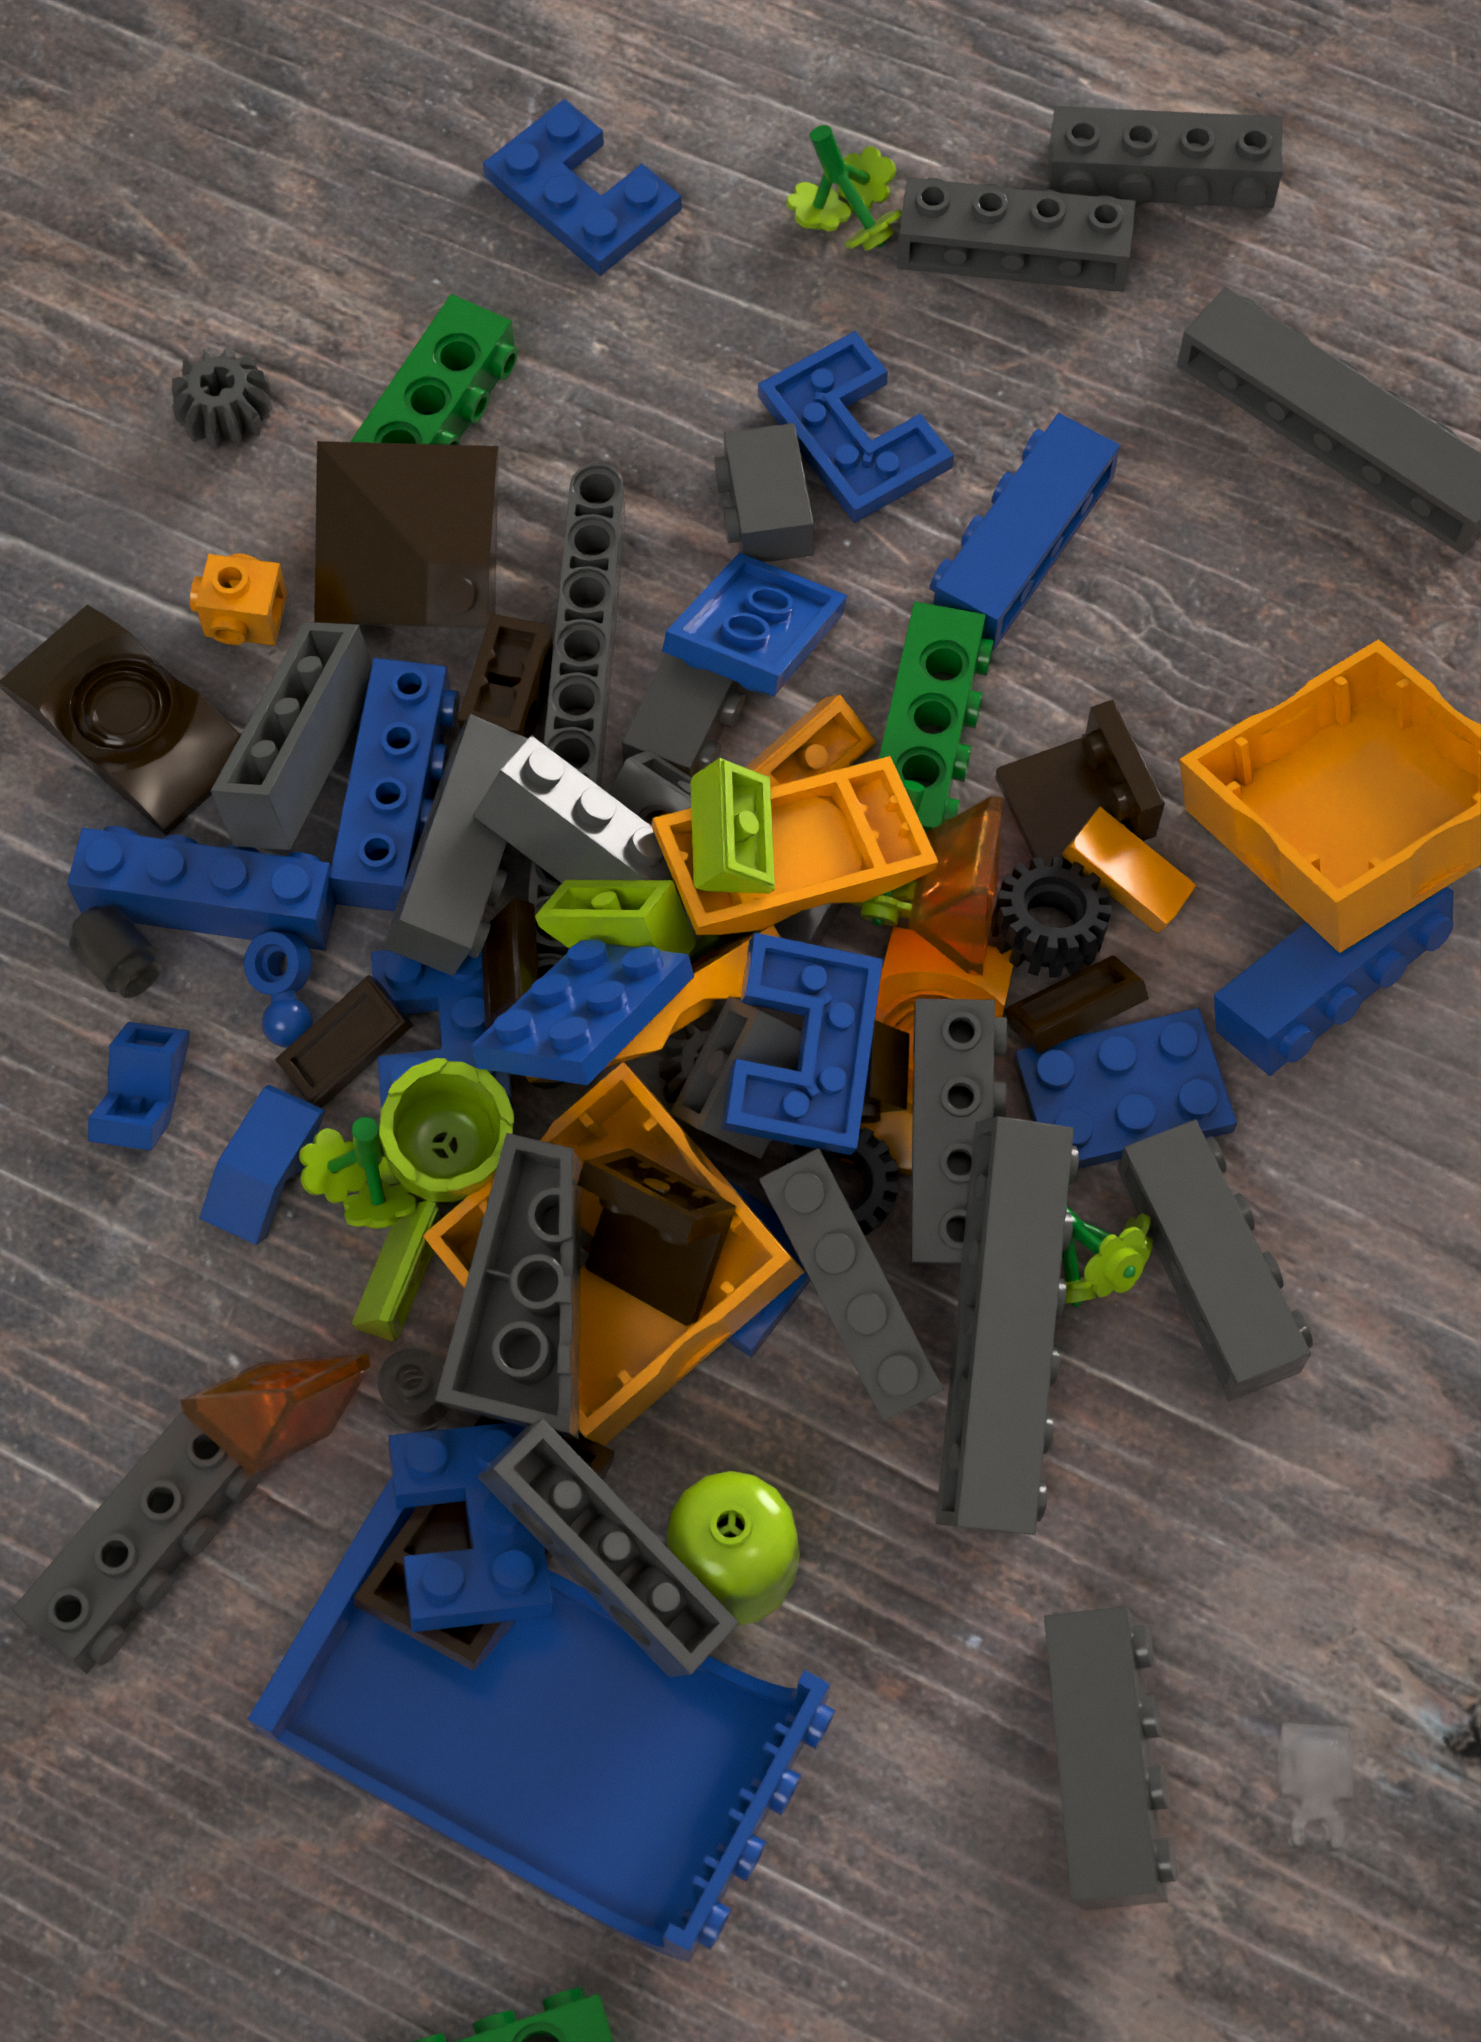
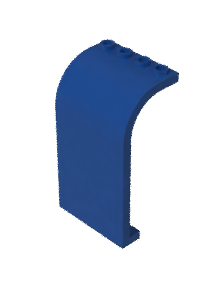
[247,1476,836,1962]

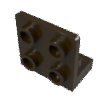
[995,699,1165,869]
[577,1148,736,1325]

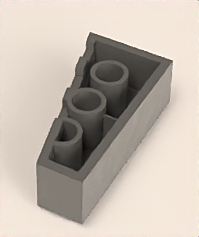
[435,1133,581,1440]

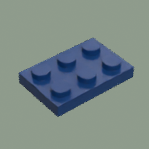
[662,552,848,697]
[471,939,694,1085]
[1013,1008,1237,1169]

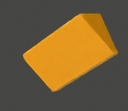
[745,694,876,787]
[1061,807,1197,934]

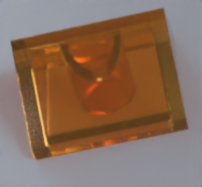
[908,796,1003,977]
[180,1353,371,1475]

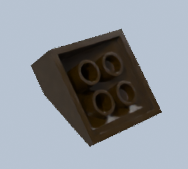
[314,441,499,629]

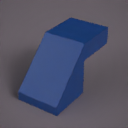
[88,1022,190,1151]
[199,1085,326,1245]

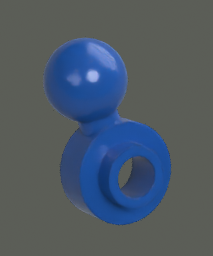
[244,932,313,1048]

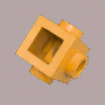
[190,553,288,646]

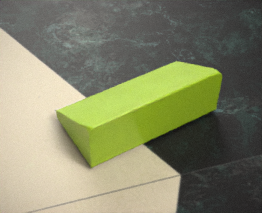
[690,758,775,894]
[352,1200,441,1342]

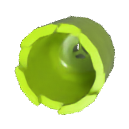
[379,1058,514,1202]
[665,1471,800,1626]

